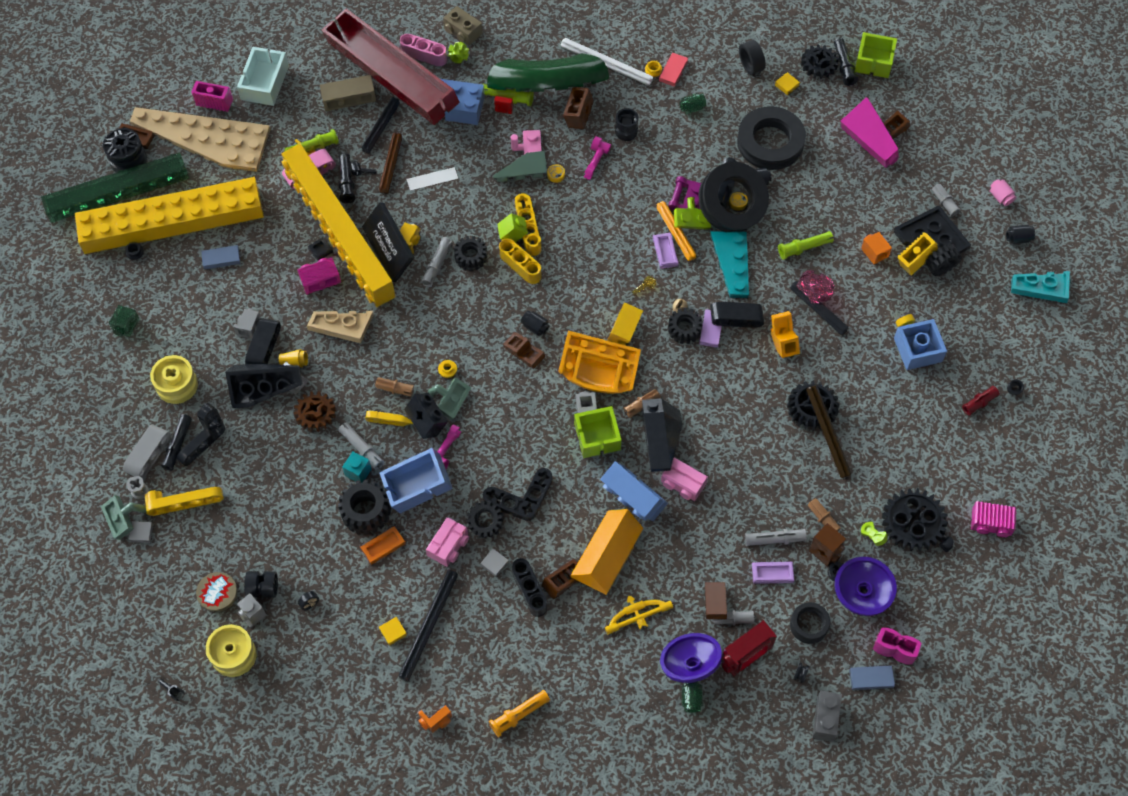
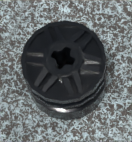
[102,128,147,176]

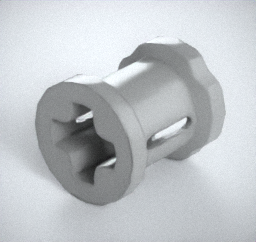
[126,476,149,500]

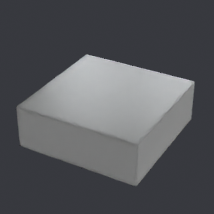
[129,521,153,543]
[480,549,509,577]

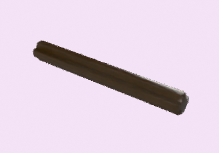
[807,385,851,478]

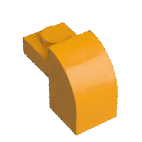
[770,311,800,358]

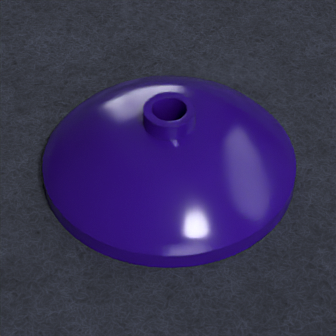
[834,557,897,616]
[660,633,722,683]

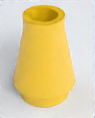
[279,349,308,368]

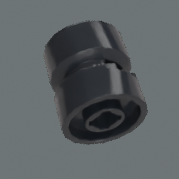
[615,108,639,141]
[244,571,278,598]

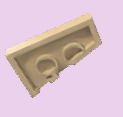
[307,311,373,343]

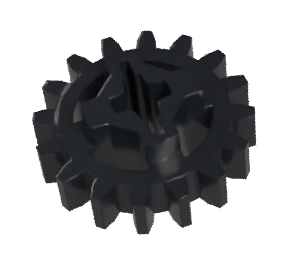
[801,44,839,79]

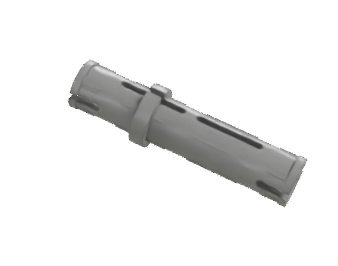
[421,237,453,287]
[338,422,384,470]
[745,529,807,546]

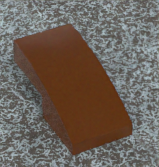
[503,332,546,369]

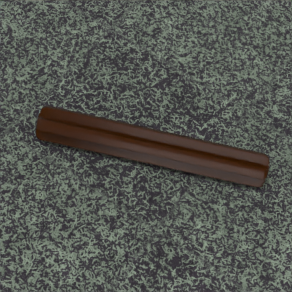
[379,132,402,194]

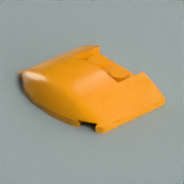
[558,331,641,394]

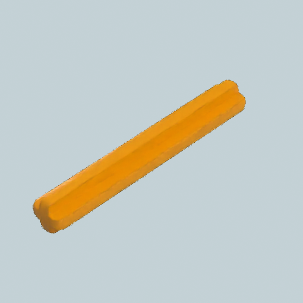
[657,201,696,261]

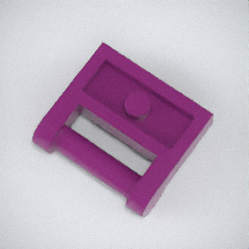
[668,176,701,211]

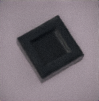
[308,237,333,261]

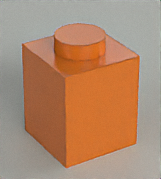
[861,232,892,265]

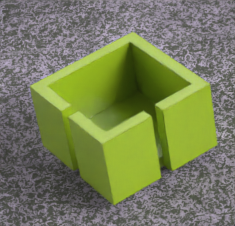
[855,32,897,78]
[574,406,622,458]

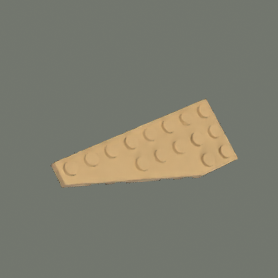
[130,107,270,172]

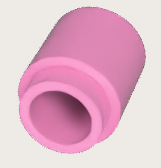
[990,179,1016,206]

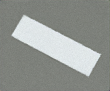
[407,167,458,190]

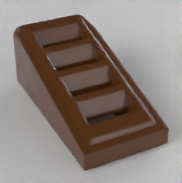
[883,111,910,139]
[541,559,578,600]

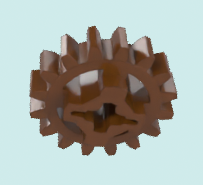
[294,391,336,432]

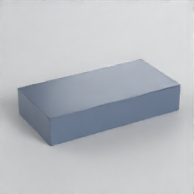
[201,245,241,270]
[849,666,895,690]

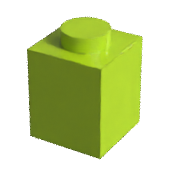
[497,213,528,243]

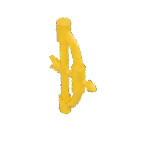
[605,596,673,635]

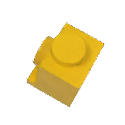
[400,222,420,254]

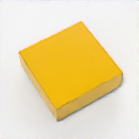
[775,72,800,95]
[379,617,407,646]

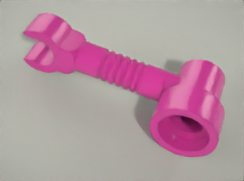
[584,136,611,180]
[437,424,461,469]

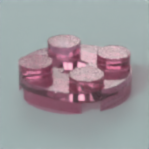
[797,270,835,303]

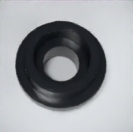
[125,242,144,260]

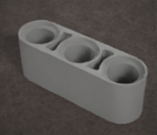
[123,424,171,479]

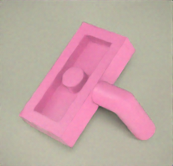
[511,130,541,154]

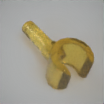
[632,276,657,295]

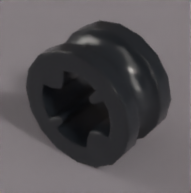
[828,562,843,582]
[793,662,810,683]

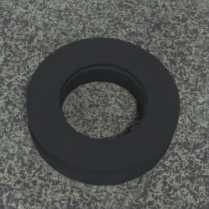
[737,106,806,170]
[699,162,769,232]

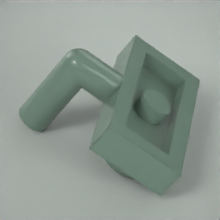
[428,378,471,420]
[101,495,146,540]

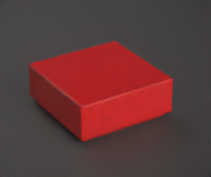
[494,96,513,114]

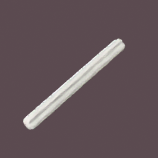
[561,38,653,86]

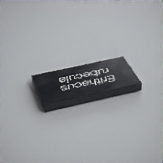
[362,202,415,282]

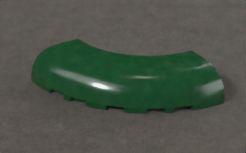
[487,53,609,92]

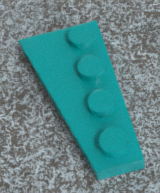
[710,231,749,298]

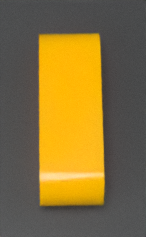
[499,239,541,284]

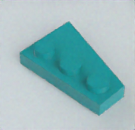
[1011,271,1070,303]

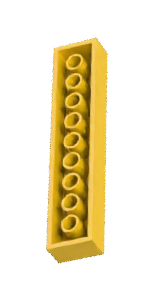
[281,143,396,307]
[75,177,264,254]

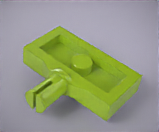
[674,197,711,230]

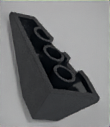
[225,364,303,408]
[642,398,683,472]

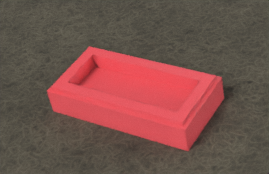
[659,53,688,87]

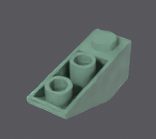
[493,151,547,182]

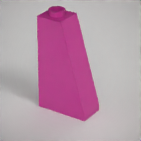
[840,97,899,168]

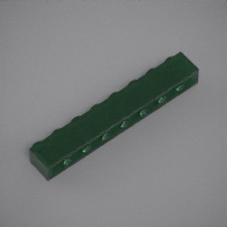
[41,152,190,223]

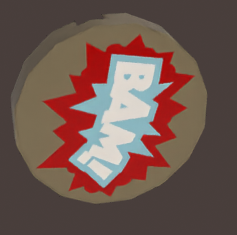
[196,572,237,612]

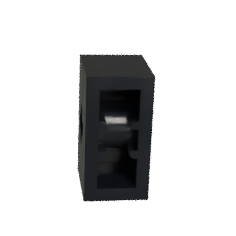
[404,392,448,439]

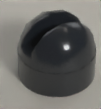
[1007,379,1024,395]

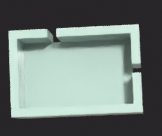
[237,47,289,106]

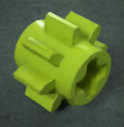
[448,42,469,63]

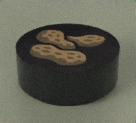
[298,591,319,611]

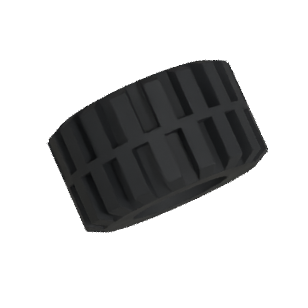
[338,480,391,535]

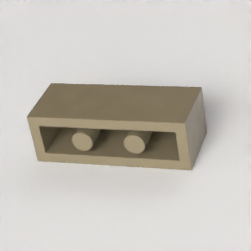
[320,75,376,111]

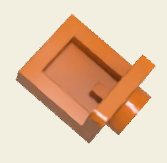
[418,705,452,733]

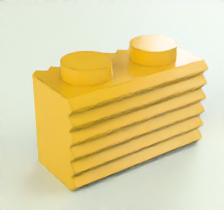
[898,233,938,276]

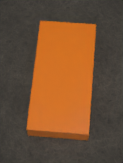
[360,526,405,565]

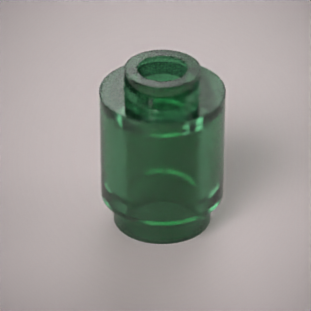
[679,93,706,114]
[681,681,703,713]

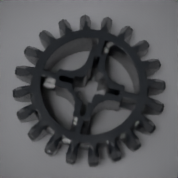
[787,380,840,431]

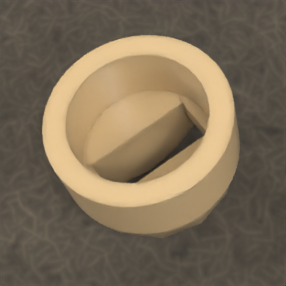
[673,299,688,313]

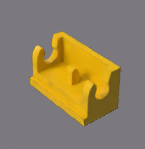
[608,302,643,345]

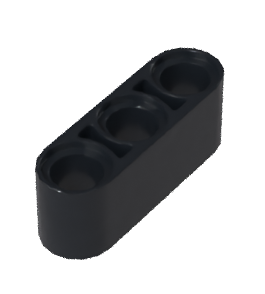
[710,302,764,328]
[245,318,281,364]
[512,558,547,617]

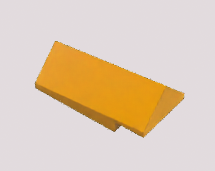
[571,509,643,595]

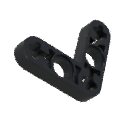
[177,403,225,466]
[483,468,553,521]

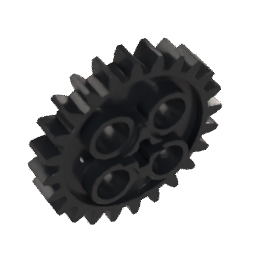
[881,488,948,552]

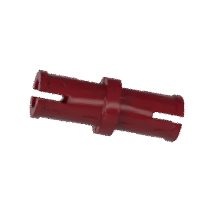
[962,386,1000,416]

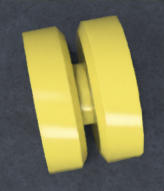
[150,355,198,404]
[206,624,257,677]

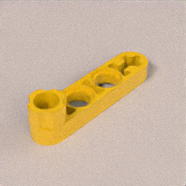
[515,193,541,256]
[144,487,224,516]

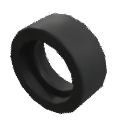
[739,40,766,75]
[790,602,831,644]

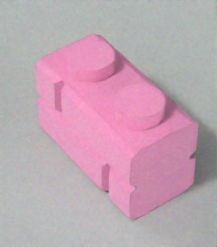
[661,457,708,501]
[426,518,469,567]

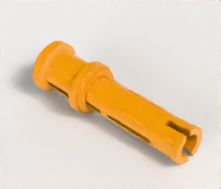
[489,690,550,738]

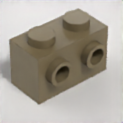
[443,6,483,46]

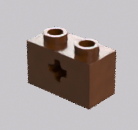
[563,87,594,129]
[809,523,846,567]

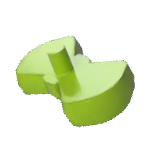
[861,522,888,546]

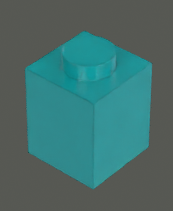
[342,451,372,483]

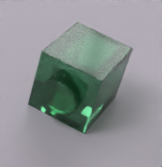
[109,305,140,337]

